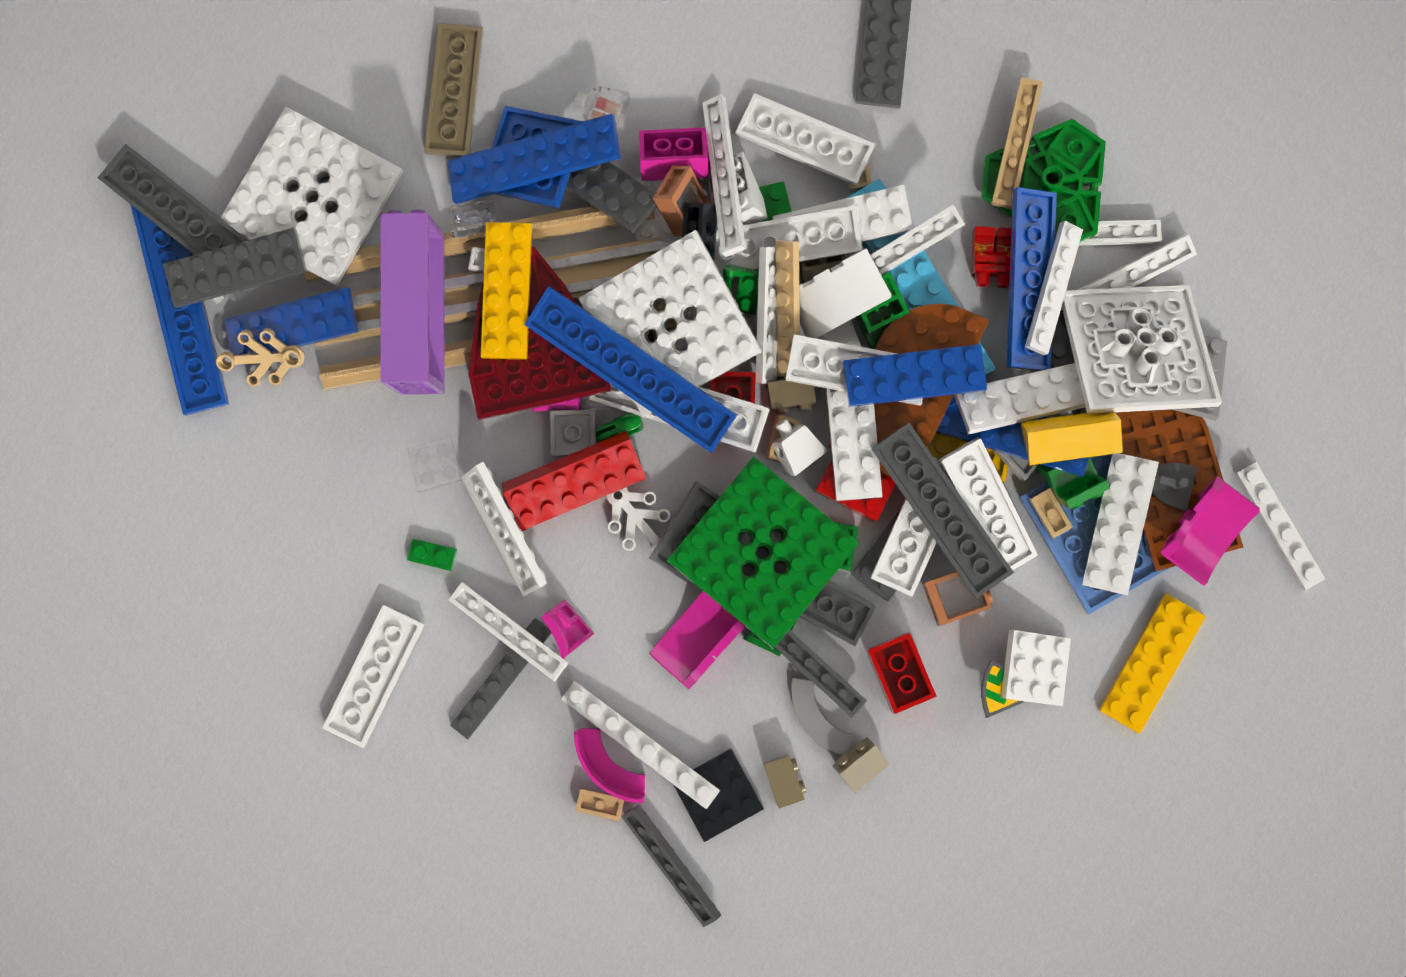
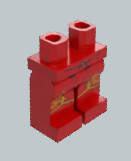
[971,226,1011,288]

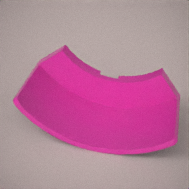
[1160,476,1260,586]
[649,592,745,690]
[574,728,645,803]

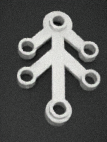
[607,487,671,551]

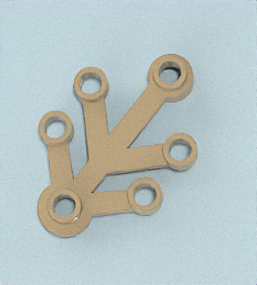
[216,328,305,387]

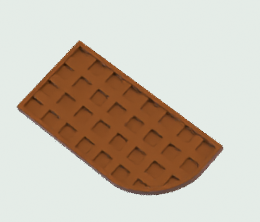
[828,304,989,476]
[1117,409,1244,572]

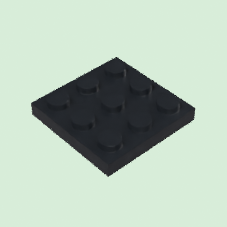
[673,748,764,842]

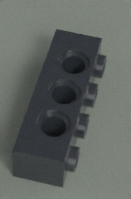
[682,202,717,261]

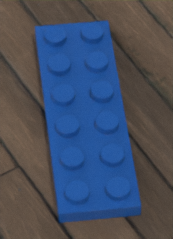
[224,287,359,355]
[843,344,987,407]

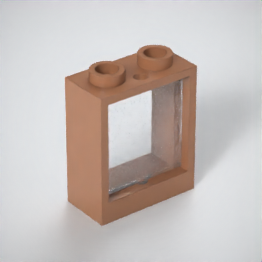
[653,166,710,237]
[922,571,993,626]

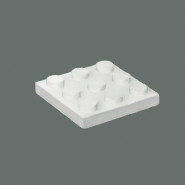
[1001,630,1071,706]

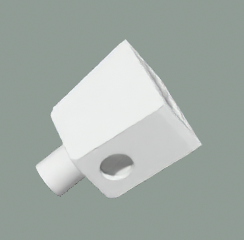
[773,419,827,476]

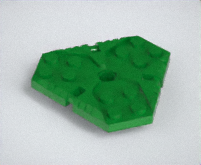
[981,119,1106,242]

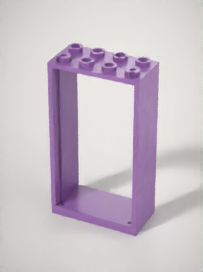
[381,209,445,395]

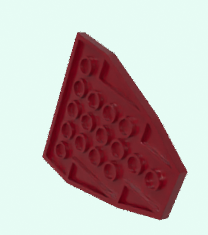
[469,247,612,420]

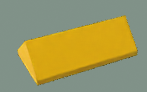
[1021,412,1122,465]

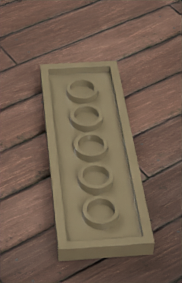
[424,23,483,157]

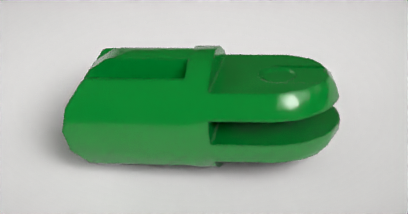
[595,413,643,442]

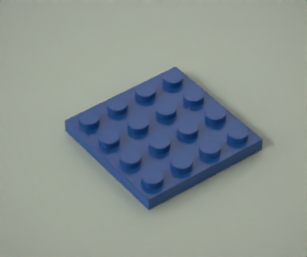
[491,106,583,208]

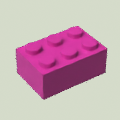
[639,127,708,181]

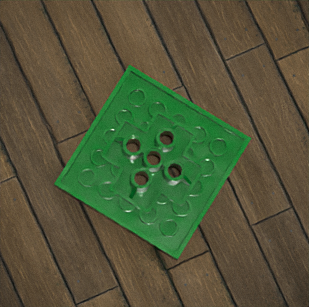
[667,456,859,649]

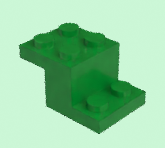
[855,272,910,349]
[1035,458,1110,509]

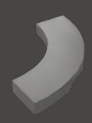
[791,678,852,755]

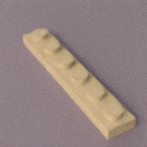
[991,77,1043,209]
[775,240,800,377]

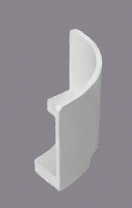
[799,248,891,339]

